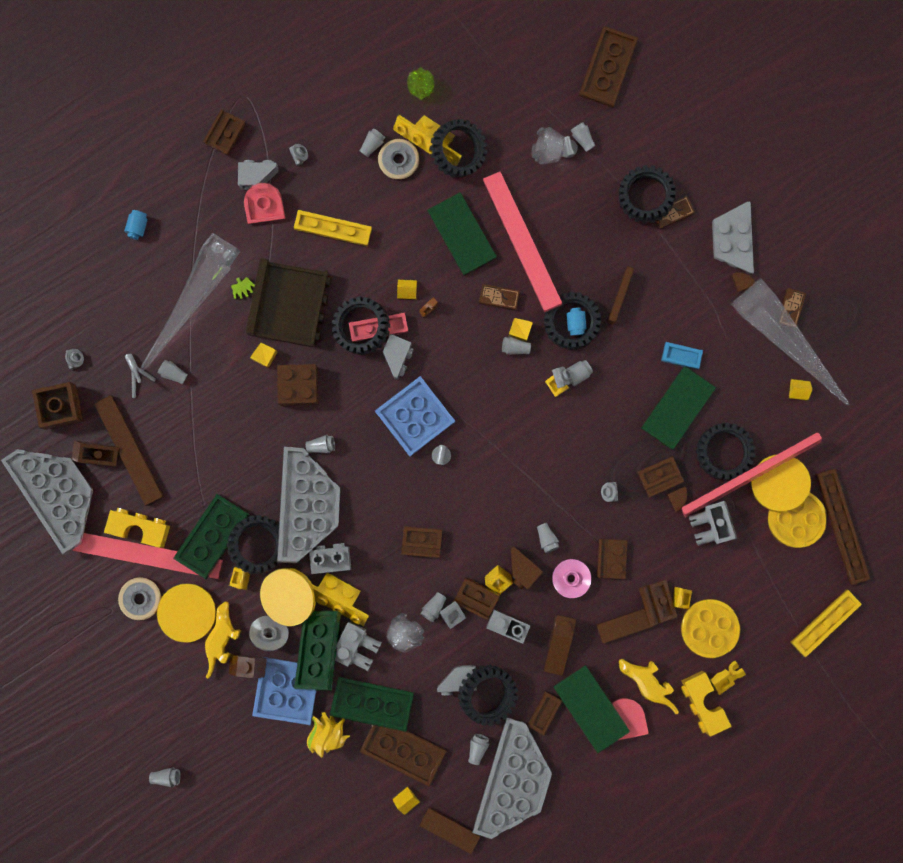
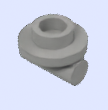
[559,136,577,158]
[289,144,308,166]
[65,348,84,370]
[552,367,571,388]
[432,445,451,465]
[601,482,618,502]

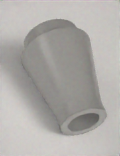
[571,122,595,152]
[359,128,385,157]
[502,336,531,355]
[157,360,188,384]
[306,435,335,453]
[537,523,559,553]
[420,592,447,622]
[468,734,490,765]
[149,767,180,787]

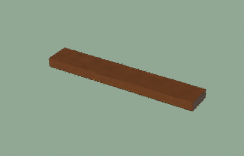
[94,395,164,506]
[816,469,871,585]

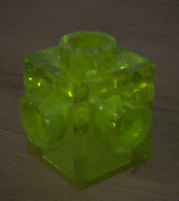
[407,67,434,100]

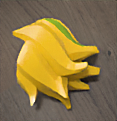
[307,712,350,758]

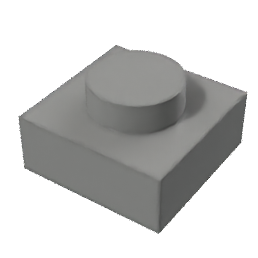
[439,601,466,629]

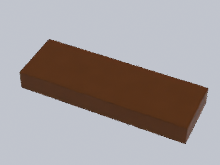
[607,266,634,325]
[596,608,658,643]
[419,807,480,854]

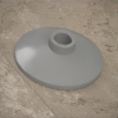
[249,616,289,651]

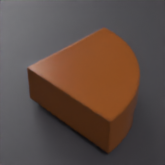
[419,297,438,317]

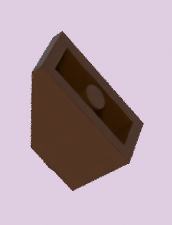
[72,441,119,466]
[510,546,543,590]
[229,654,267,678]

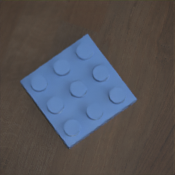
[375,376,455,457]
[252,657,317,725]

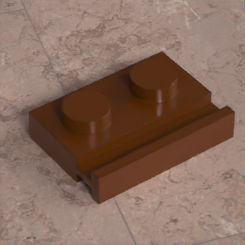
[203,109,246,156]
[637,456,684,498]
[401,526,442,558]
[597,539,627,579]
[453,577,500,620]
[639,580,677,626]

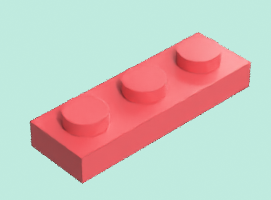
[349,313,408,343]

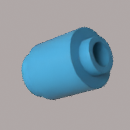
[124,210,148,240]
[566,308,587,336]

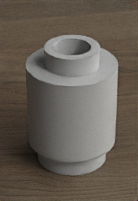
[567,360,593,386]

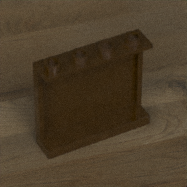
[246,258,332,347]

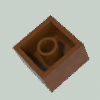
[277,364,319,406]
[32,382,83,430]

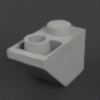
[238,160,279,190]
[383,334,414,380]
[486,609,530,644]
[437,665,477,695]

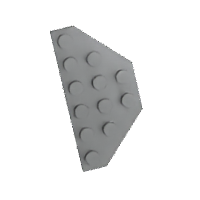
[277,447,340,563]
[1,449,93,555]
[473,718,552,839]

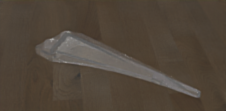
[141,233,240,370]
[731,279,849,405]

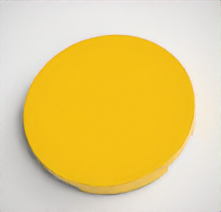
[751,455,811,512]
[768,492,826,548]
[260,568,316,626]
[157,584,216,642]
[681,599,740,658]

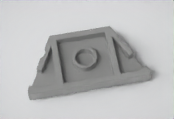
[712,202,754,274]

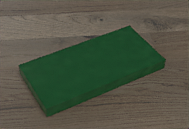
[427,192,497,276]
[641,366,716,450]
[173,494,249,580]
[294,611,341,691]
[554,665,630,753]
[329,677,414,732]

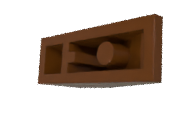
[543,614,576,676]

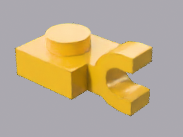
[710,661,746,695]

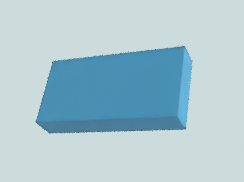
[661,342,703,370]

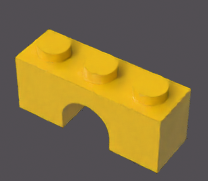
[104,508,170,548]
[681,671,732,737]

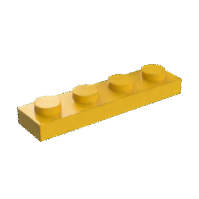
[294,210,372,247]
[791,590,862,657]

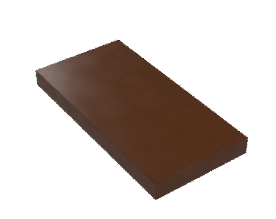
[579,26,638,108]
[359,725,447,787]

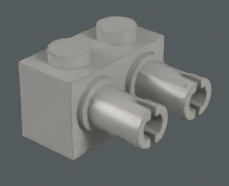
[689,501,737,546]
[309,543,352,574]
[335,621,382,671]

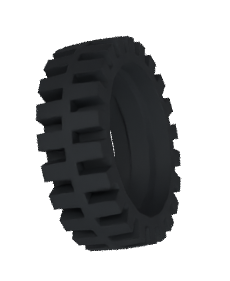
[430,119,487,178]
[619,165,675,224]
[544,292,601,350]
[332,297,390,355]
[696,423,755,480]
[227,515,280,574]
[458,665,518,726]

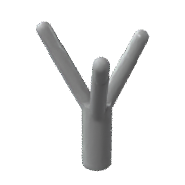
[125,353,156,398]

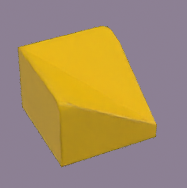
[508,318,533,342]
[250,343,277,368]
[485,565,513,594]

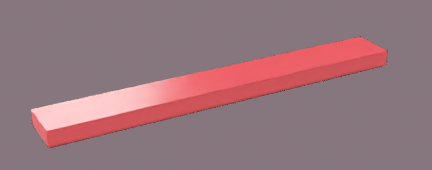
[483,172,562,312]
[682,433,822,518]
[72,533,223,579]

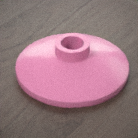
[552,559,591,598]

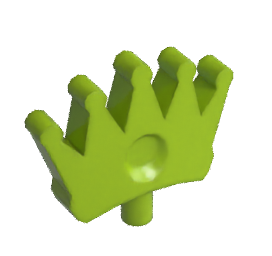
[231,277,255,299]

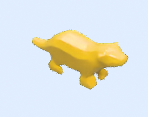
[205,601,242,679]
[619,659,679,714]

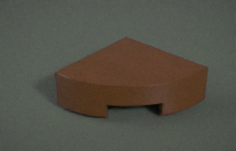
[731,273,757,292]
[667,487,687,512]

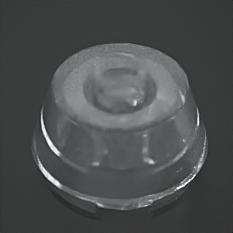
[532,127,565,165]
[386,613,425,653]

